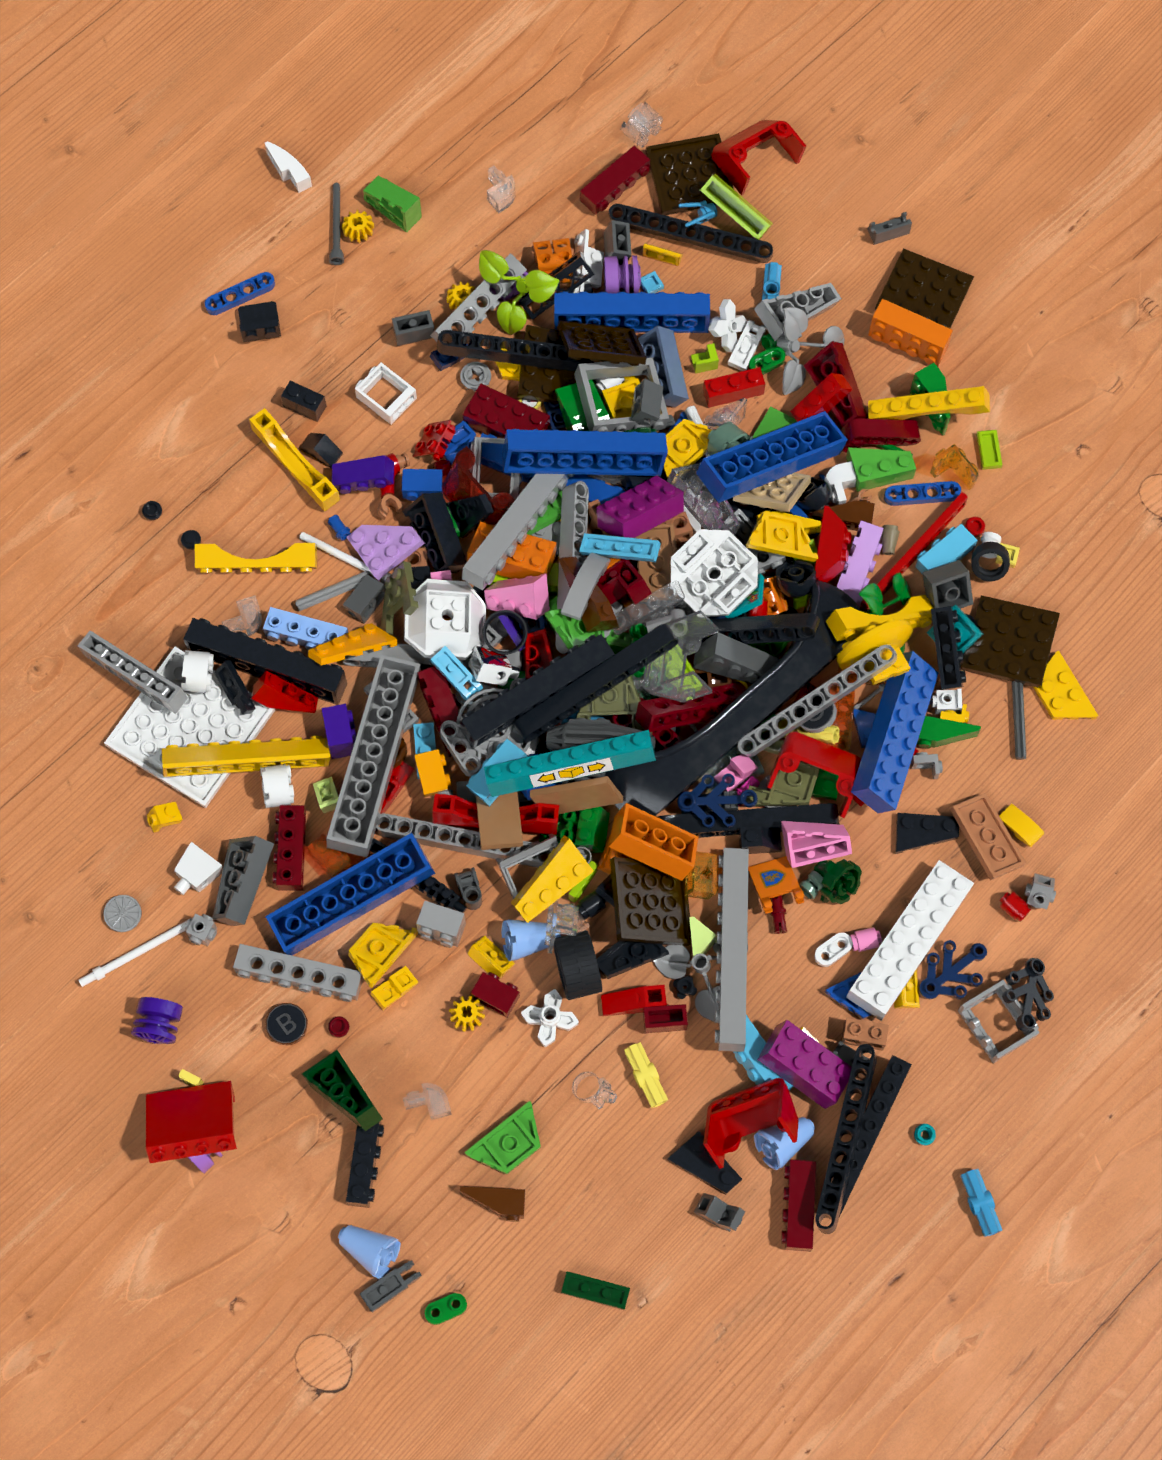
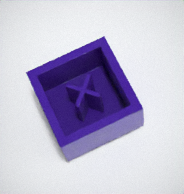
[322,704,357,759]

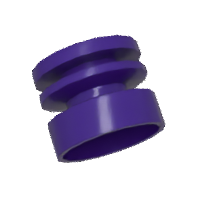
[131,997,183,1044]

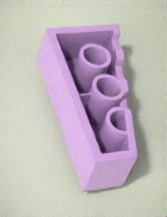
[837,521,884,607]

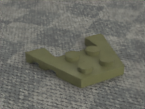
[380,561,418,635]
[577,676,652,734]
[746,731,820,806]

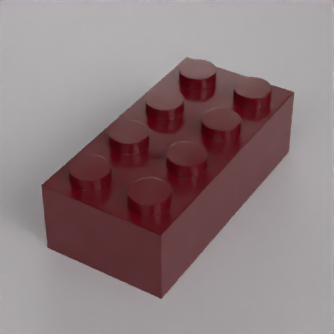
[462,383,550,439]

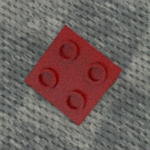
[413,420,456,461]

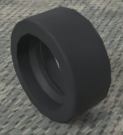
[971,541,1010,582]

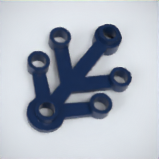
[677,774,758,828]
[919,940,987,999]

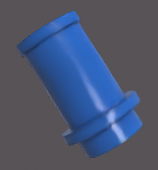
[328,515,351,541]

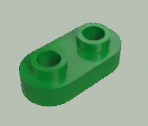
[749,347,785,375]
[425,1293,467,1325]

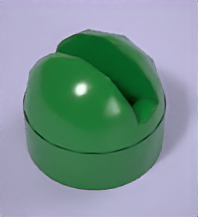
[761,333,777,350]

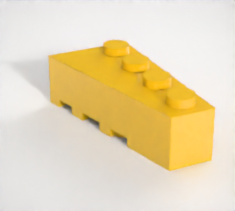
[511,835,594,923]

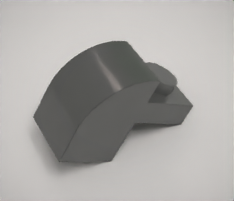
[694,1193,745,1232]

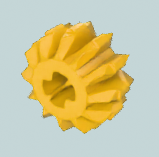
[342,210,374,243]
[446,281,478,315]
[449,996,485,1032]

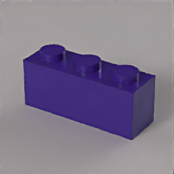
[332,455,394,494]

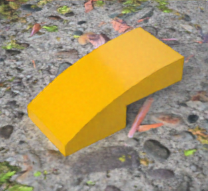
[999,804,1044,848]
[371,966,418,1010]

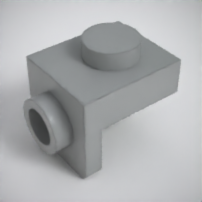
[911,752,943,779]

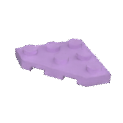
[347,525,425,580]

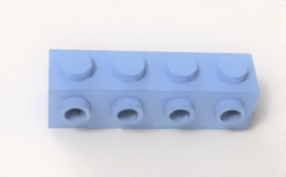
[263,607,348,650]

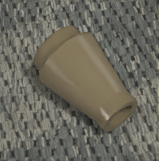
[881,525,900,555]

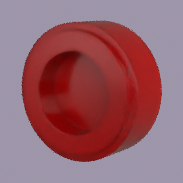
[965,517,985,538]

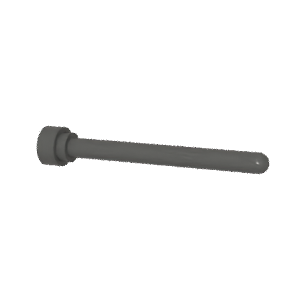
[329,182,344,265]

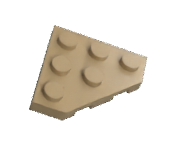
[733,473,811,512]

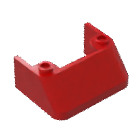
[711,120,806,195]
[766,731,861,818]
[703,1078,799,1169]

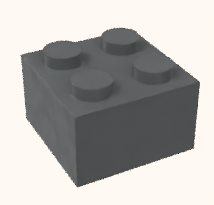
[922,560,973,609]

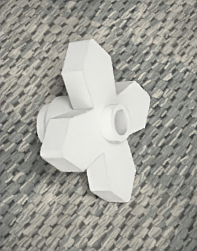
[708,299,748,353]
[521,989,579,1047]

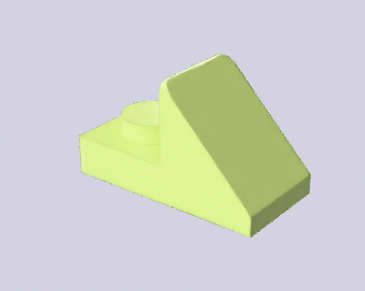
[313,776,339,813]

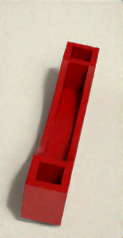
[433,793,559,835]

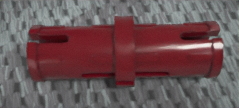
[770,895,788,934]

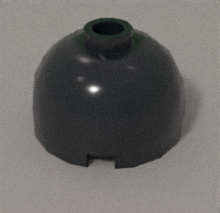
[796,474,833,513]
[776,560,816,598]

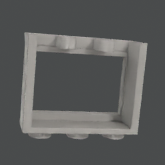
[468,437,522,500]
[495,833,558,899]
[958,980,1040,1064]

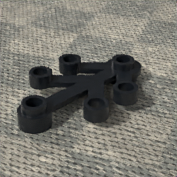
[1002,958,1054,1031]

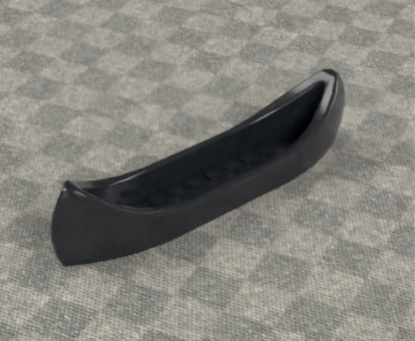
[605,580,861,816]

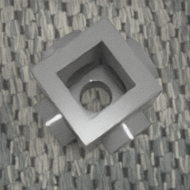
[1024,873,1056,909]
[185,914,217,947]

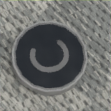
[796,696,837,733]

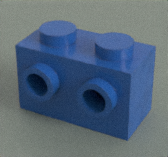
[402,469,443,501]

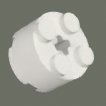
[181,650,214,693]
[260,764,294,808]

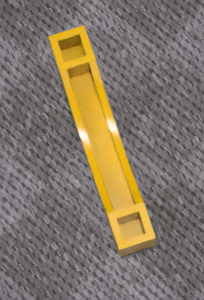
[868,386,990,420]
[249,408,340,512]
[195,543,317,573]
[825,595,933,641]

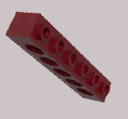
[635,682,747,732]

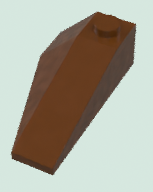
[559,556,619,632]

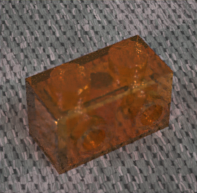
[307,834,351,878]

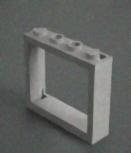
[574,358,669,432]

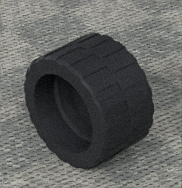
[553,931,602,1000]

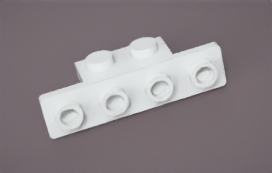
[570,229,604,293]

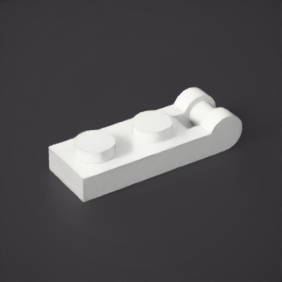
[728,320,766,371]

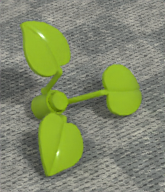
[479,250,559,335]

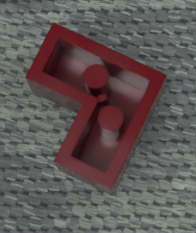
[597,559,652,605]

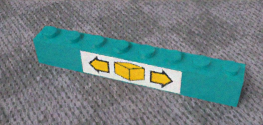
[484,730,656,797]

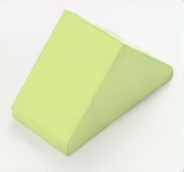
[689,917,717,957]

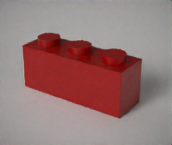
[703,367,766,408]
[790,373,853,422]

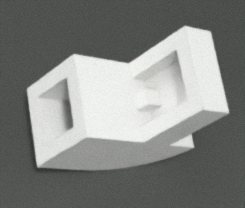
[826,461,857,505]

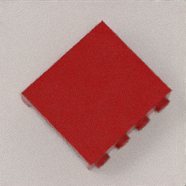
[146,1081,237,1163]

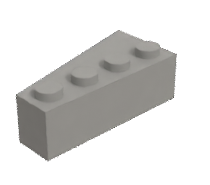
[754,283,841,341]

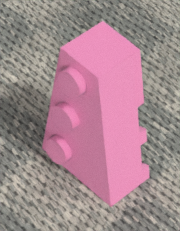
[484,573,550,620]
[781,821,852,868]

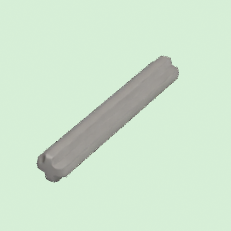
[295,571,369,611]

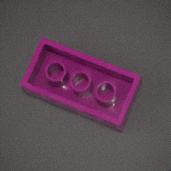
[597,476,684,538]
[757,1020,852,1109]

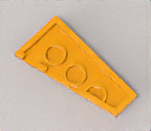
[308,623,397,665]

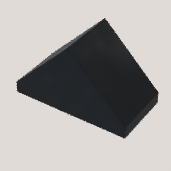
[299,433,343,468]

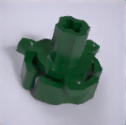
[813,859,862,904]

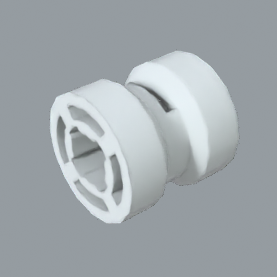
[981,532,1002,559]

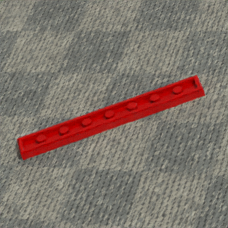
[860,492,968,611]

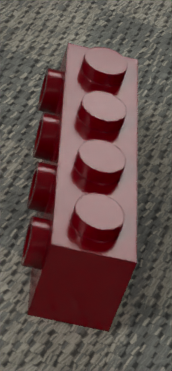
[580,145,650,215]
[273,805,306,891]
[781,1160,816,1252]

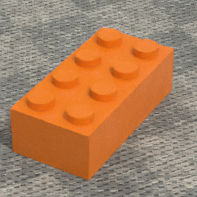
[868,299,953,366]
[467,522,557,579]
[609,803,699,881]

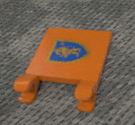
[748,856,805,914]

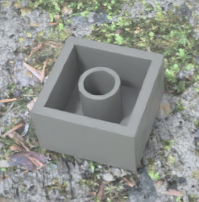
[416,901,466,948]

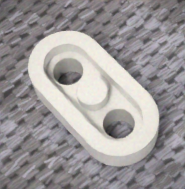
[814,933,853,967]

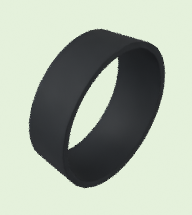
[483,610,527,655]

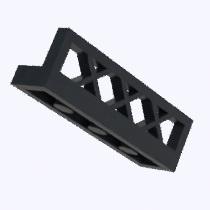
[519,251,595,320]

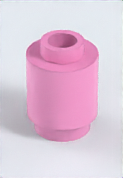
[850,927,882,952]

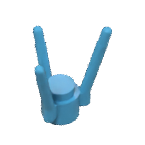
[678,201,717,232]

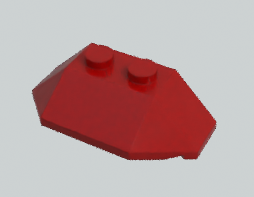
[815,506,851,583]

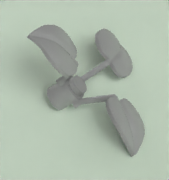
[777,307,845,395]
[654,933,748,1023]

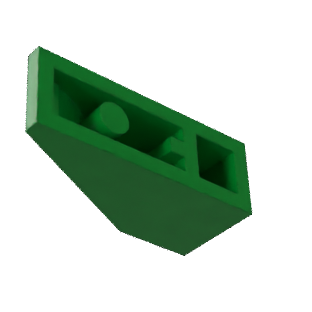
[917,716,981,749]

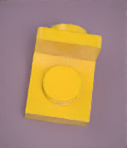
[938,704,970,723]

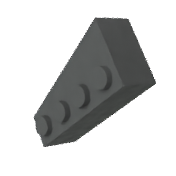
[693,632,780,684]
[212,836,274,926]

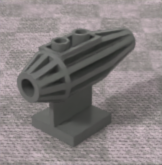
[546,718,655,784]

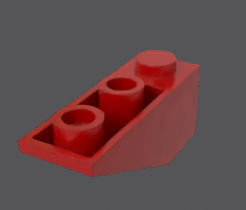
[251,671,318,713]
[601,984,667,1016]

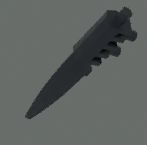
[370,838,467,913]

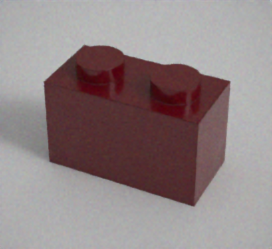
[470,972,520,1018]
[643,1004,688,1034]

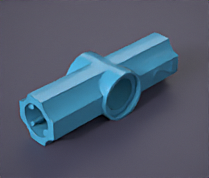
[762,262,782,300]
[960,1169,1002,1237]

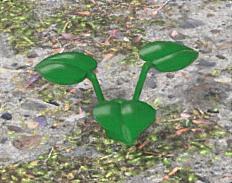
[859,573,912,653]

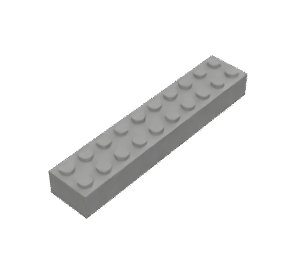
[326,655,420,857]

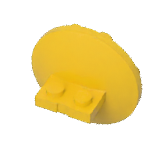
[837,618,913,685]

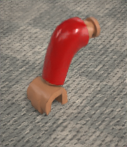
[377,452,410,520]

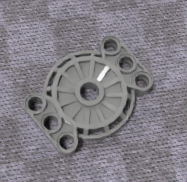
[440,678,547,777]

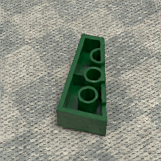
[302,1050,383,1131]

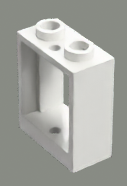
[355,363,417,425]

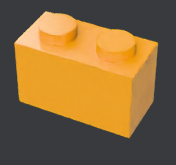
[415,749,451,797]

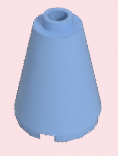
[501,919,561,961]
[754,1117,815,1170]
[338,1225,401,1279]

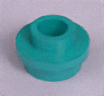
[914,1124,936,1146]

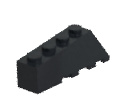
[402,492,467,573]

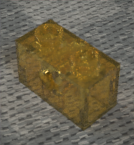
[685,851,719,900]

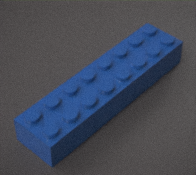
[554,292,710,333]
[696,411,848,503]
[502,429,668,476]
[851,651,939,813]
[265,833,436,956]

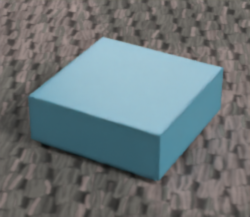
[640,271,664,293]

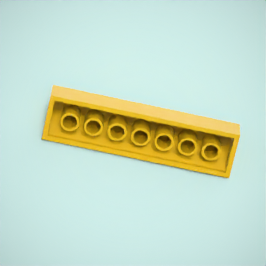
[162,736,330,777]

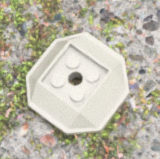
[671,529,758,617]
[404,579,486,660]

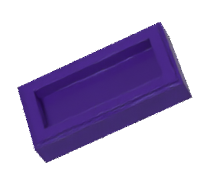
[498,615,525,651]

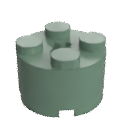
[707,421,752,456]

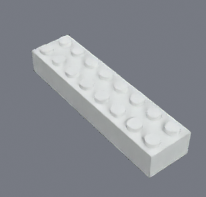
[846,860,974,1021]

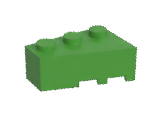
[363,175,422,232]
[846,448,916,492]

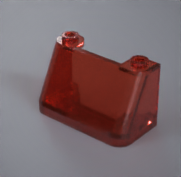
[442,446,515,531]

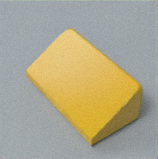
[643,243,683,266]
[468,936,515,980]
[894,969,920,1009]

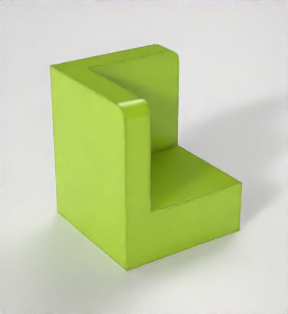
[691,343,719,374]

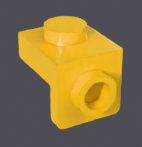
[147,802,183,833]

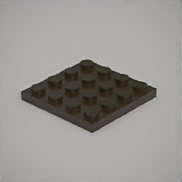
[646,133,734,215]
[875,248,974,329]
[557,320,647,366]
[517,325,597,404]
[961,595,1060,688]
[610,857,692,946]

